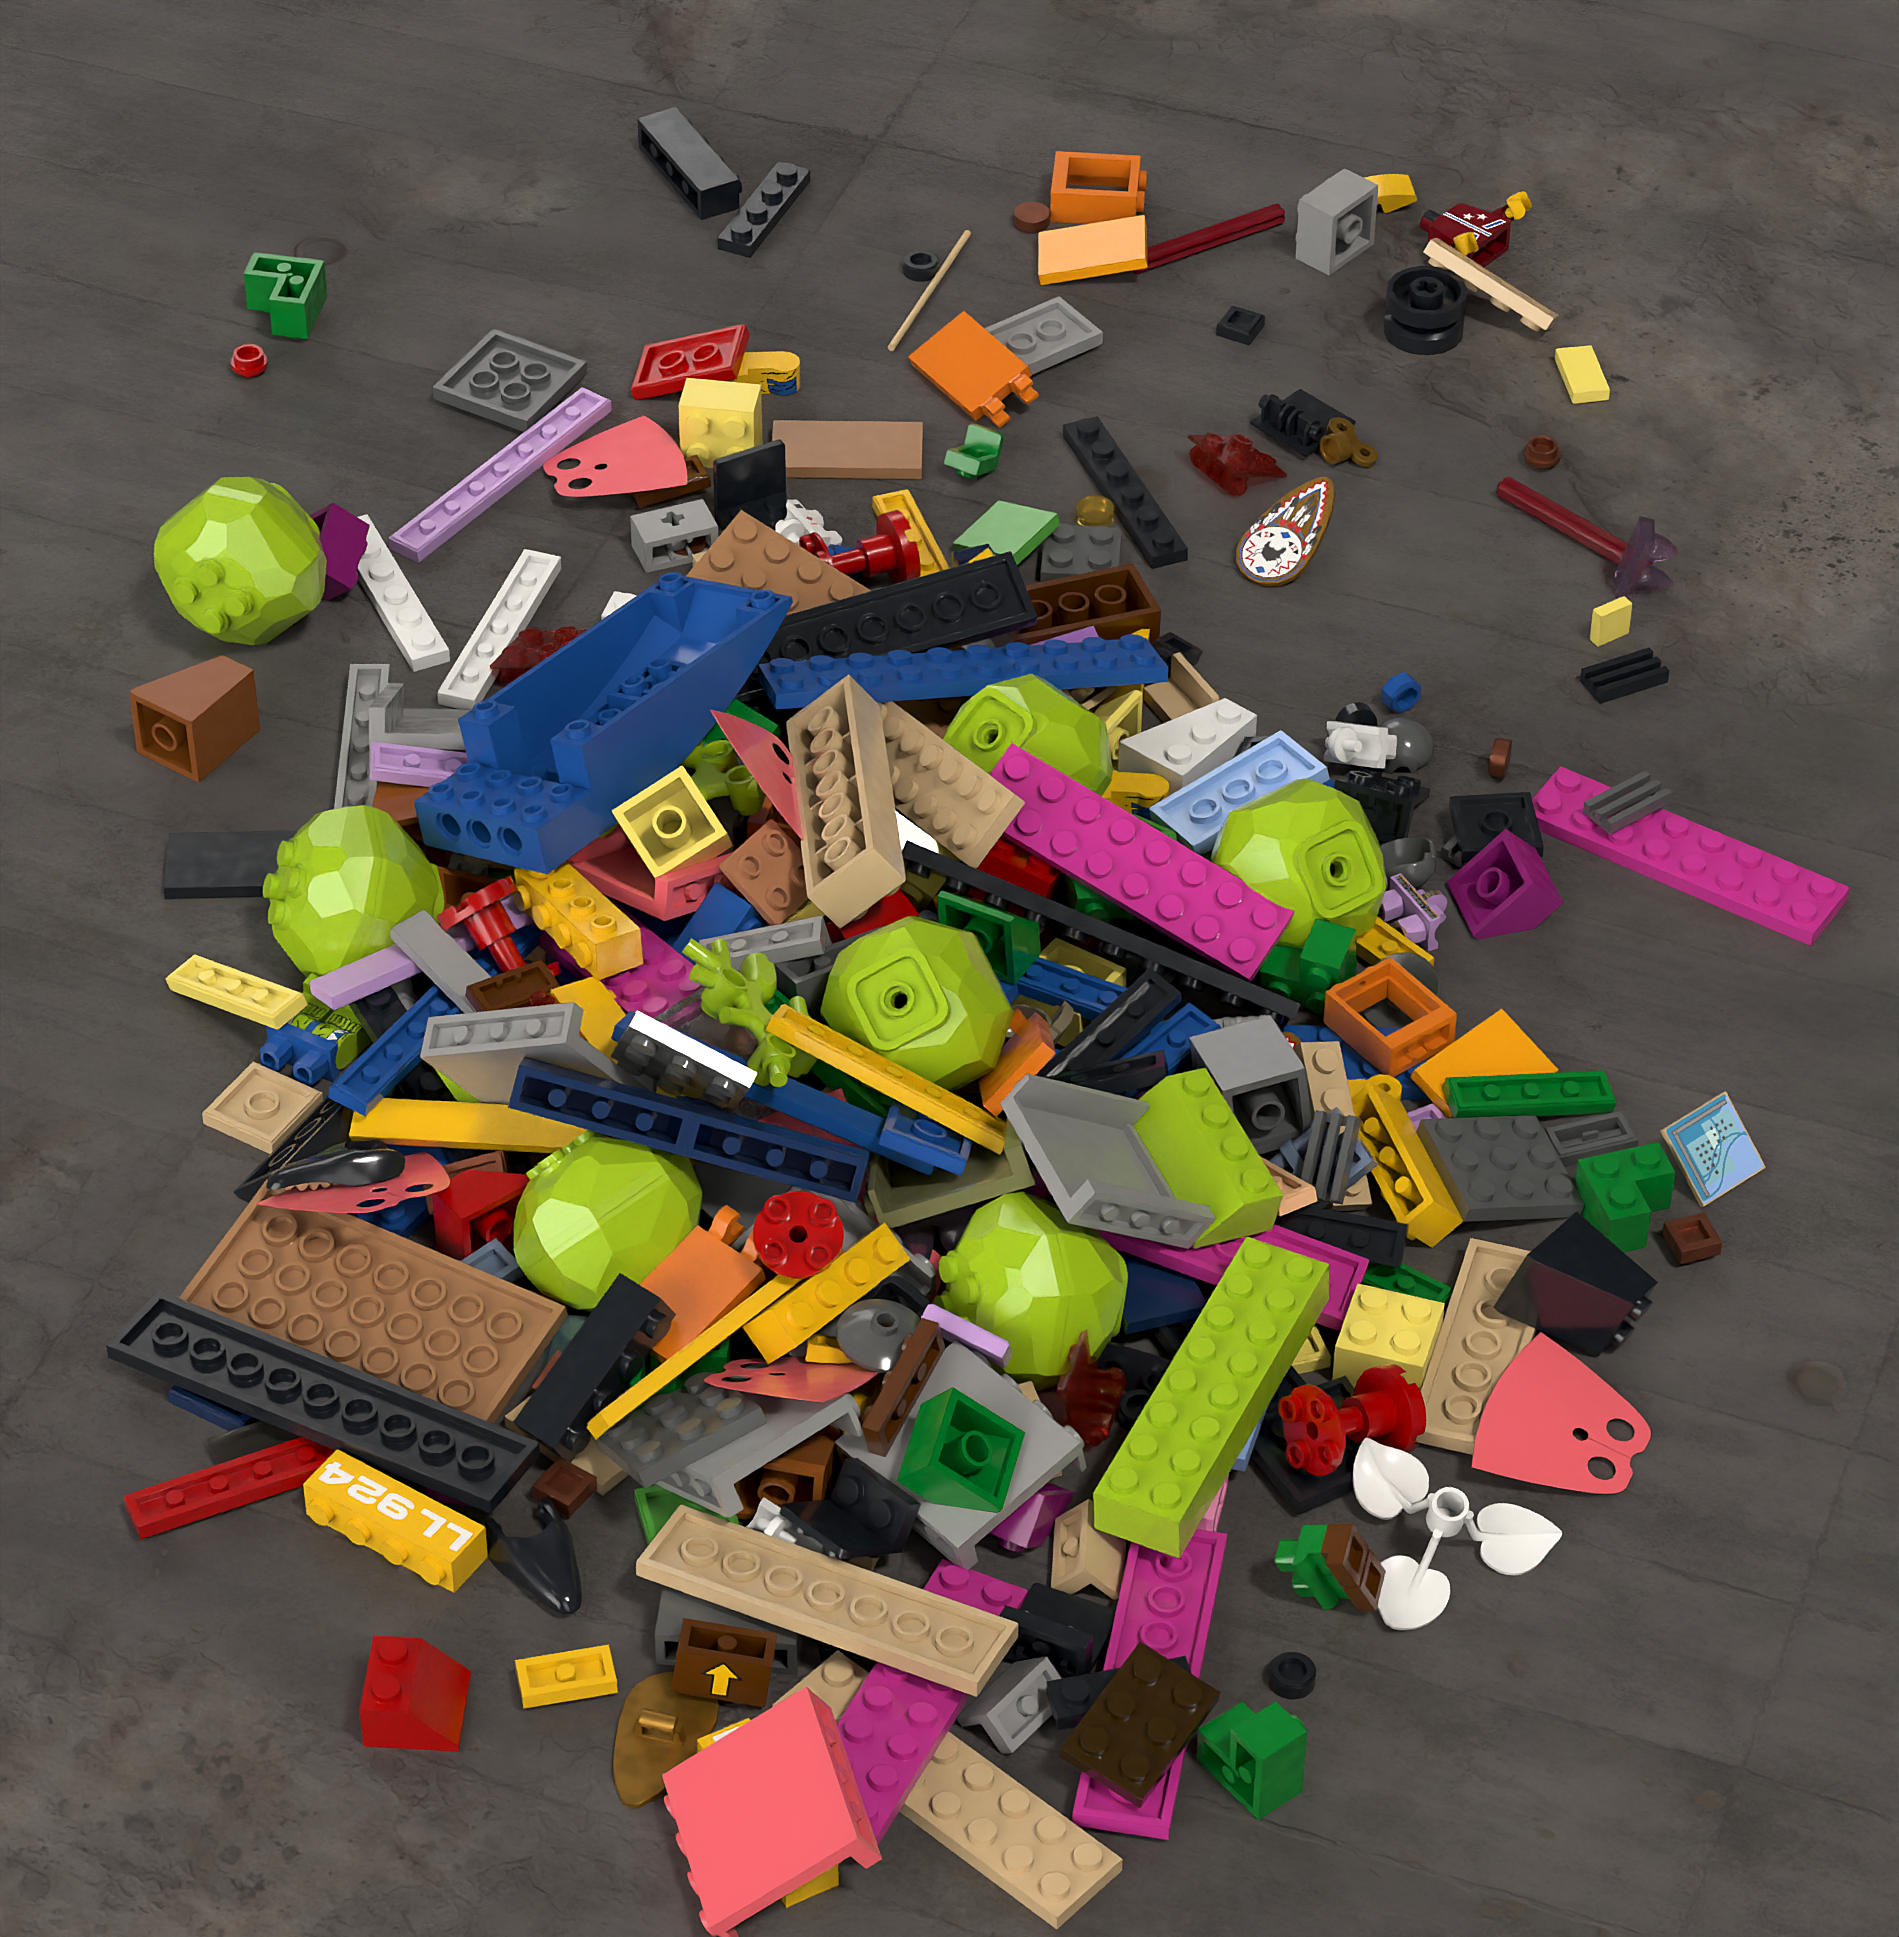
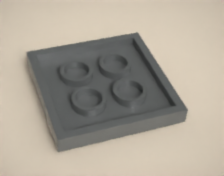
[432,328,587,432]
[610,1011,757,1113]
[1416,1115,1585,1222]
[595,1371,767,1488]

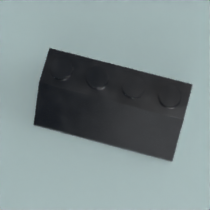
[234,1085,408,1203]

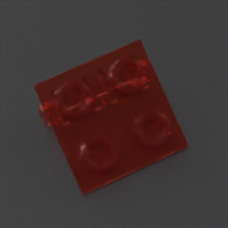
[1188,432,1288,496]
[490,626,588,685]
[1057,1329,1127,1446]

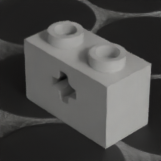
[630,499,718,573]

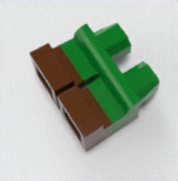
[1275,1523,1386,1611]

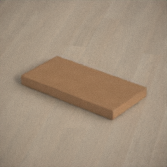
[772,420,923,479]

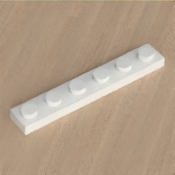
[356,514,450,672]
[437,549,561,709]

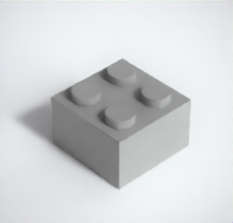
[1295,168,1378,276]

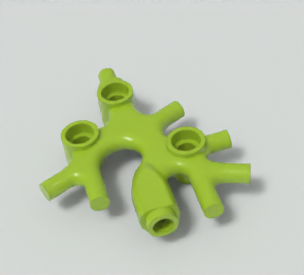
[599,739,766,838]
[682,938,830,1087]

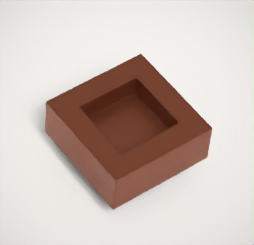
[1662,1212,1722,1264]
[532,1457,597,1518]

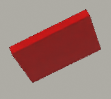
[631,324,750,401]

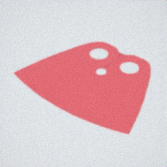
[543,416,688,497]
[710,709,803,841]
[255,1151,450,1213]
[1472,1332,1651,1494]
[704,1356,878,1403]

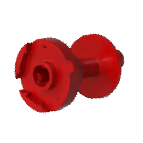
[799,510,921,584]
[436,876,562,977]
[753,1191,844,1288]
[1278,1364,1427,1476]

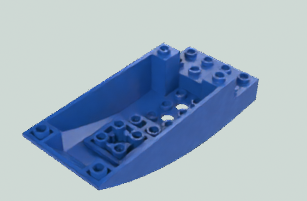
[414,572,793,874]

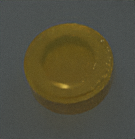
[1076,495,1114,527]

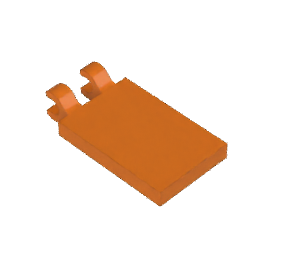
[908,311,1039,428]
[978,1008,1056,1117]
[639,1205,766,1364]

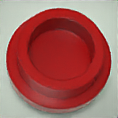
[230,344,268,377]

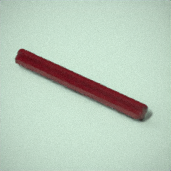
[1133,203,1285,274]
[1497,477,1654,577]

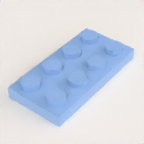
[1149,730,1330,856]

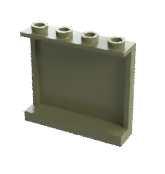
[863,1115,1037,1229]

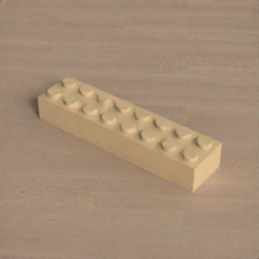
[786,674,906,929]

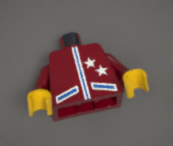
[1420,191,1532,268]

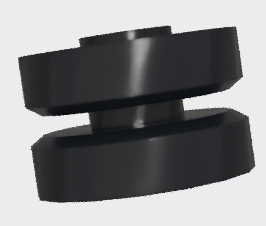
[1384,266,1467,355]

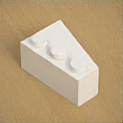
[1118,698,1257,796]

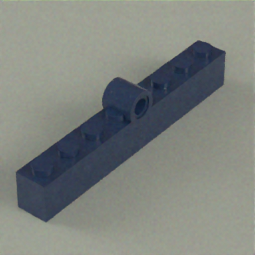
[508,1057,870,1203]

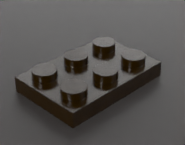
[1059,1642,1221,1808]

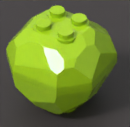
[154,477,327,645]
[943,674,1113,796]
[1211,778,1388,948]
[263,805,444,978]
[820,916,1014,1094]
[514,1130,703,1313]
[933,1191,1128,1391]

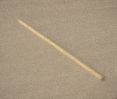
[888,230,971,351]

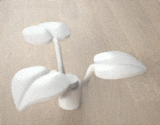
[1353,1438,1562,1630]

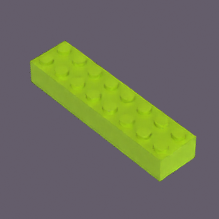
[1093,1236,1329,1559]

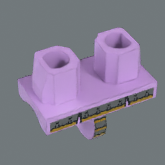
[1377,873,1447,952]

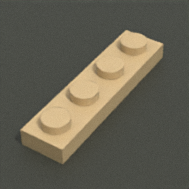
[1423,238,1559,332]
[1293,1041,1372,1211]

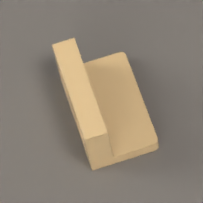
[1143,652,1219,723]
[1051,1499,1126,1600]

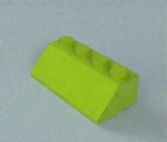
[1133,1068,1283,1249]

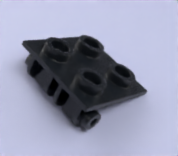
[1250,389,1356,457]

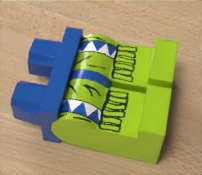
[260,973,372,1087]

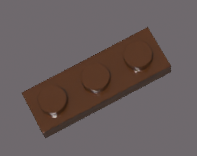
[861,1318,945,1457]

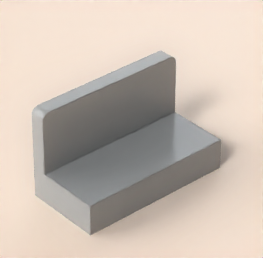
[956,1656,1062,1754]

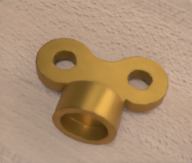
[1320,417,1378,467]

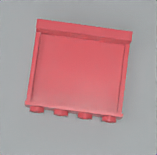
[566,825,744,921]
[662,1687,882,1937]

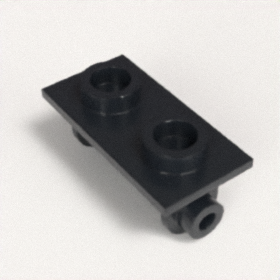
[1091,1342,1172,1392]

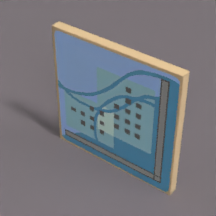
[1660,1091,1766,1207]

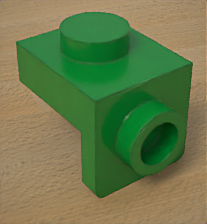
[944,424,1004,478]

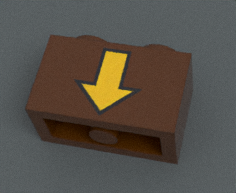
[671,1618,778,1707]

